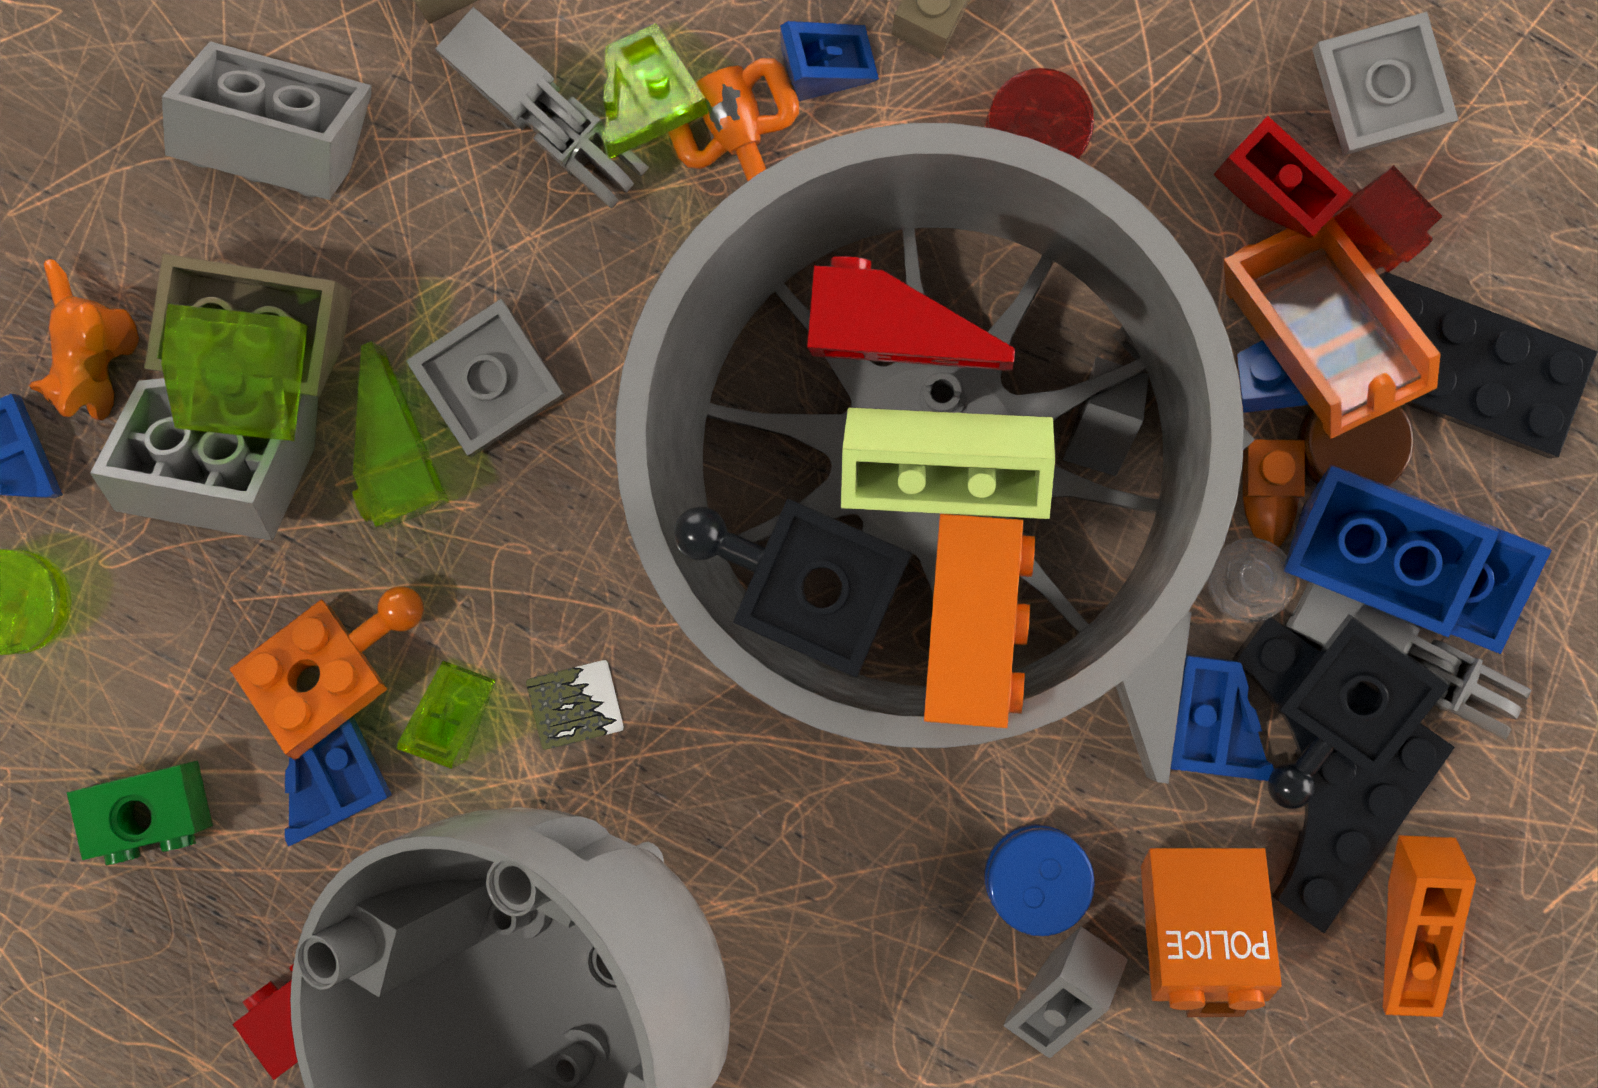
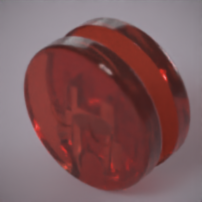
[985,68,1094,159]

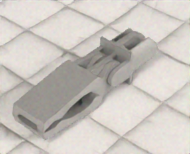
[435,7,649,209]
[1285,582,1532,740]

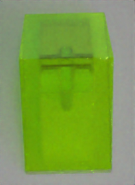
[397,661,495,769]

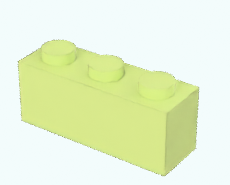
[841,407,1055,519]

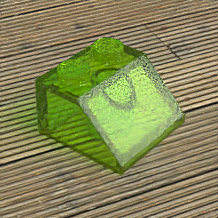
[161,304,307,442]

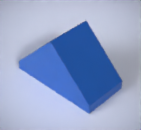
[780,21,879,101]

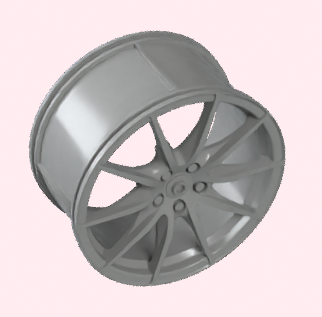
[615,123,1244,748]

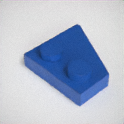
[1171,654,1274,781]

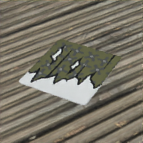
[526,660,624,750]

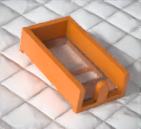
[1224,217,1440,439]

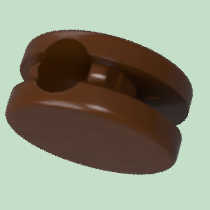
[1297,406,1414,486]

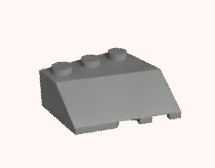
[90,376,318,541]

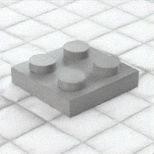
[1312,12,1458,156]
[406,299,566,458]

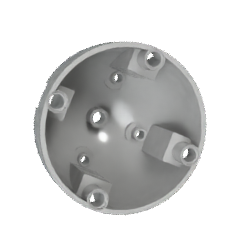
[290,807,730,1088]

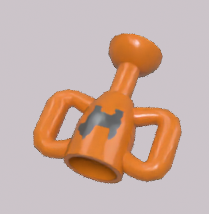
[665,58,799,181]

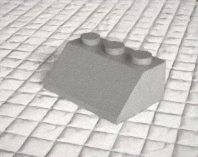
[162,41,372,200]

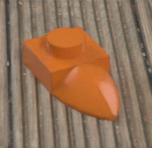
[1243,439,1305,553]

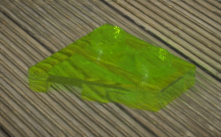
[602,23,708,159]

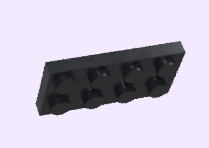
[1355,272,1598,459]

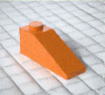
[1383,835,1476,1017]

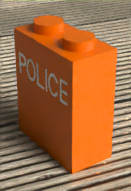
[1140,848,1282,1010]

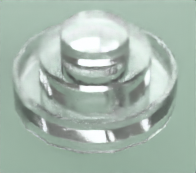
[1207,537,1296,623]

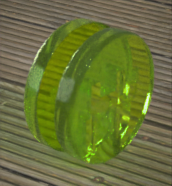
[0,549,72,655]

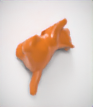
[29,259,139,421]

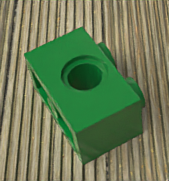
[67,760,213,865]

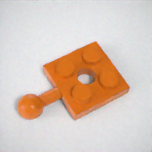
[229,586,424,760]

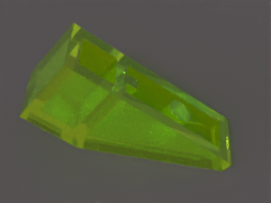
[352,341,450,529]

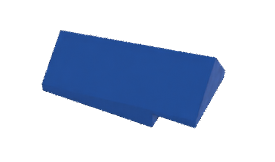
[1283,465,1552,654]

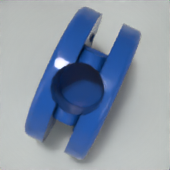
[984,824,1095,936]

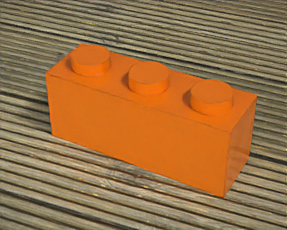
[924,514,1035,728]

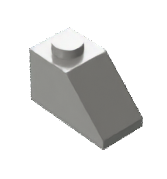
[1003,926,1128,1058]

